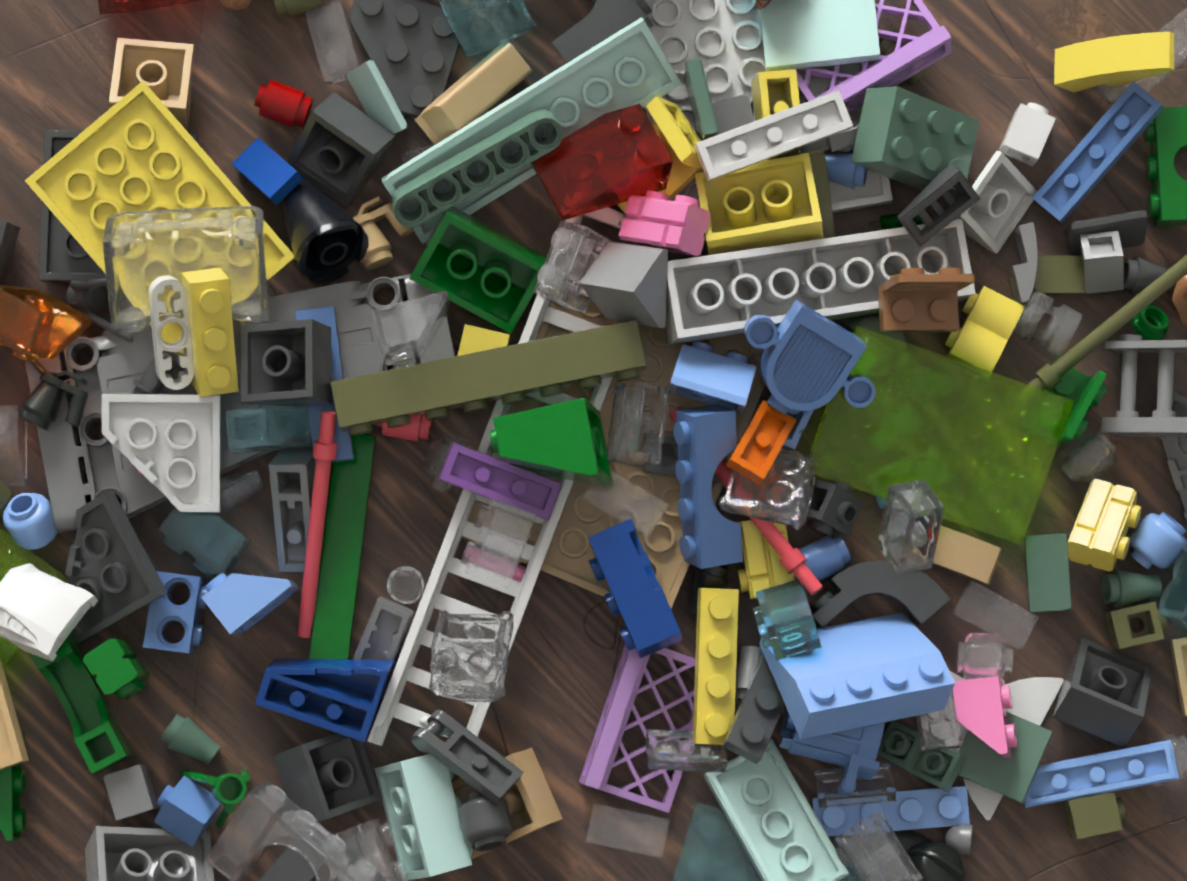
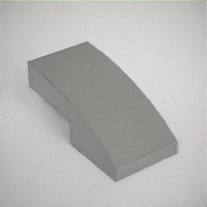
[1007,222,1038,306]

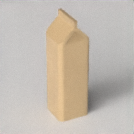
[414,42,532,145]

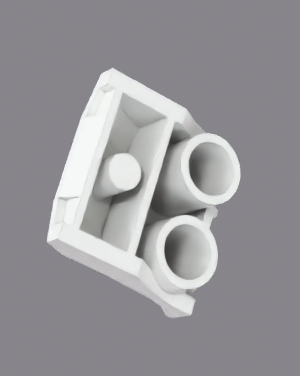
[0,563,98,661]

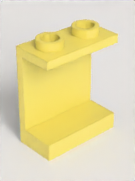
[594,96,703,213]

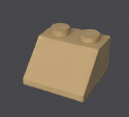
[109,37,194,131]

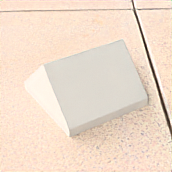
[956,151,1037,254]

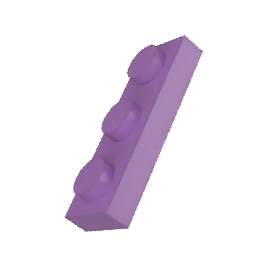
[438,443,561,520]

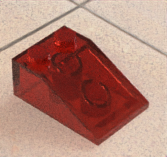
[531,104,673,220]

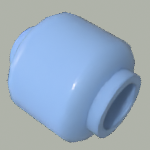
[3,493,58,550]
[1129,511,1187,569]

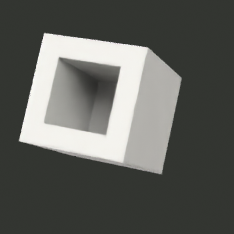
[998,103,1056,167]

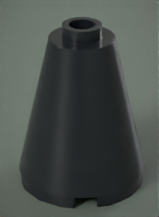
[279,179,369,282]

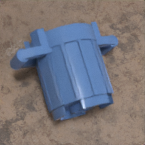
[779,707,885,797]

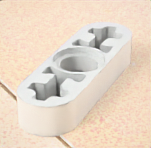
[148,275,194,390]

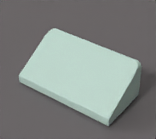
[347,60,407,134]

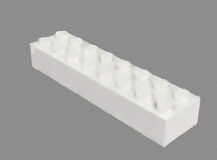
[666,219,976,345]

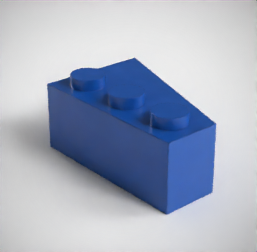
[588,519,683,659]
[255,658,396,742]

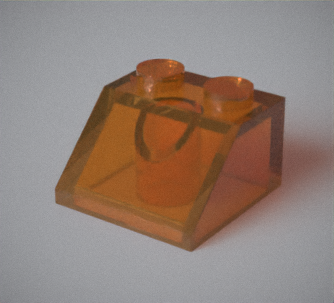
[0,285,93,362]

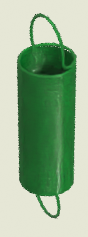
[869,213,932,230]

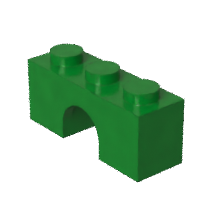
[1143,107,1187,227]

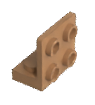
[878,267,975,332]

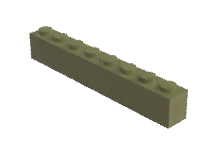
[330,320,646,436]

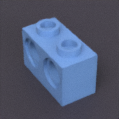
[143,571,208,654]

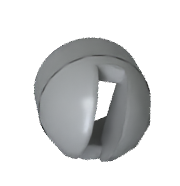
[945,824,973,856]

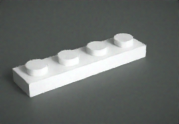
[694,90,853,182]

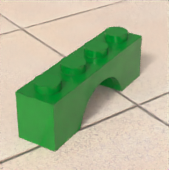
[30,634,134,774]

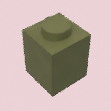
[1063,791,1126,840]

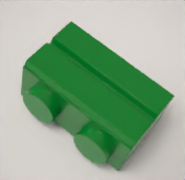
[82,638,150,700]

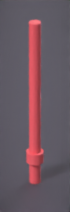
[669,406,823,596]
[297,411,337,638]

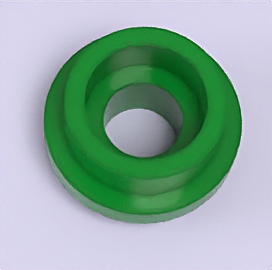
[1131,305,1169,340]

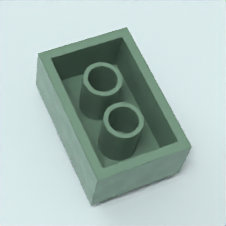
[851,86,980,194]

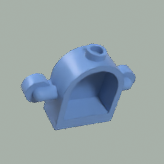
[744,299,876,414]

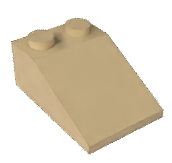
[451,748,563,860]

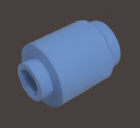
[799,535,852,582]

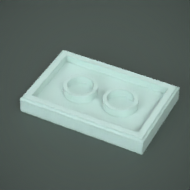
[760,0,881,72]

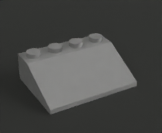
[85,826,214,881]

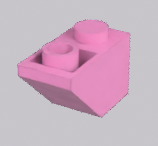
[953,676,1017,758]

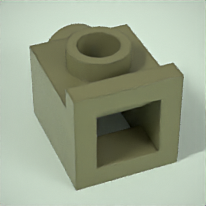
[1103,601,1167,650]

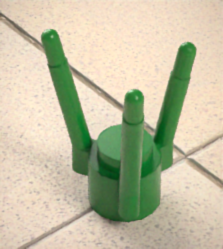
[180,768,250,827]

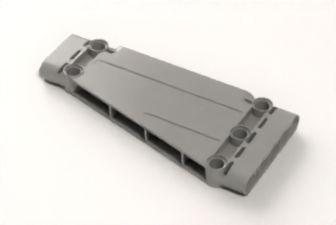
[24,274,455,534]

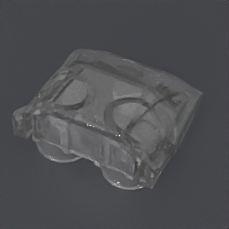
[719,441,816,530]
[429,611,514,702]

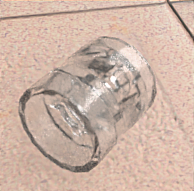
[1012,289,1083,358]

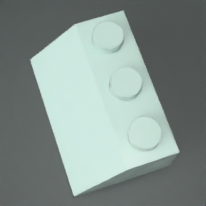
[374,754,473,881]

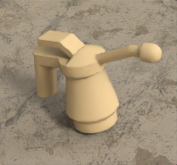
[353,196,414,270]

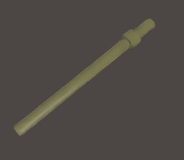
[1014,255,1187,407]

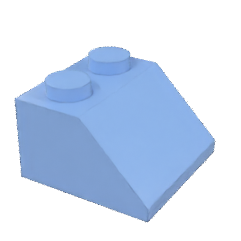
[668,341,757,414]
[201,573,300,637]

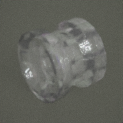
[386,566,426,605]

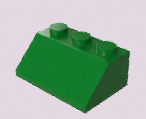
[410,206,548,334]

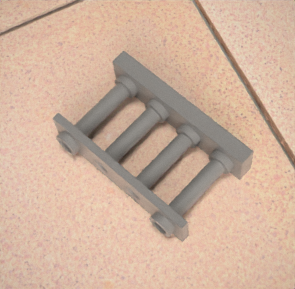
[1101,334,1187,437]

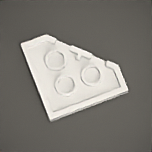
[102,394,221,512]

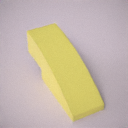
[1054,32,1174,93]

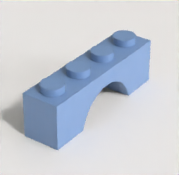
[673,404,743,569]

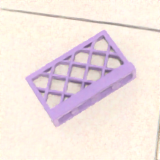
[796,0,952,113]
[579,645,695,813]

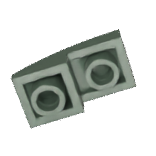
[877,720,966,793]

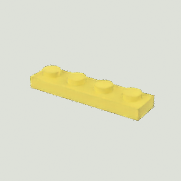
[692,588,739,745]

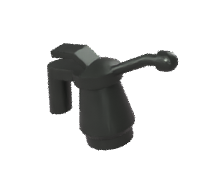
[13,346,88,430]

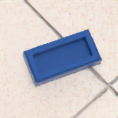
[232,137,303,206]

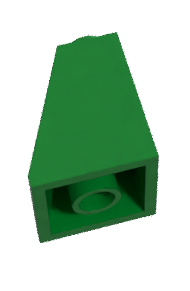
[490,398,614,488]

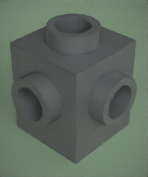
[794,476,864,537]

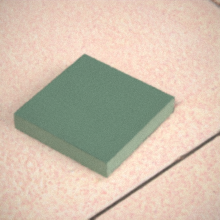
[684,58,719,141]
[958,712,1054,804]

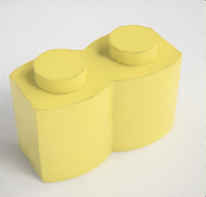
[945,286,1025,377]

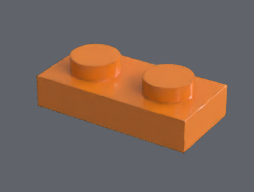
[726,400,797,486]

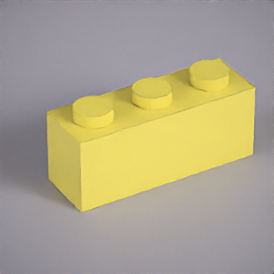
[181,268,239,397]

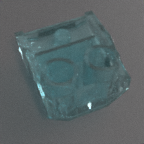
[439,0,537,57]

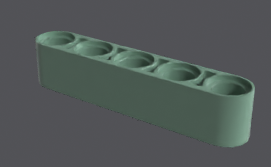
[391,109,563,227]

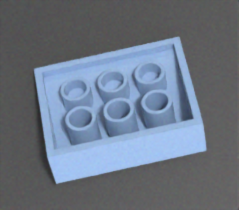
[759,612,955,740]

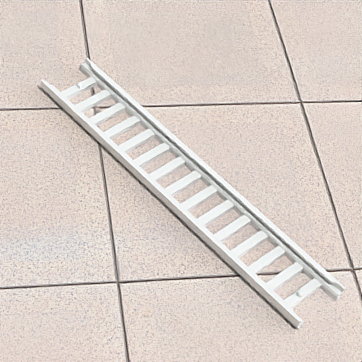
[367,165,675,775]

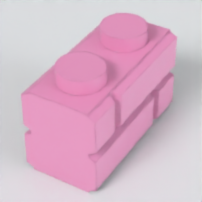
[618,190,711,257]

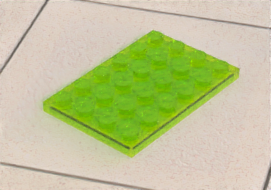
[804,325,1074,545]

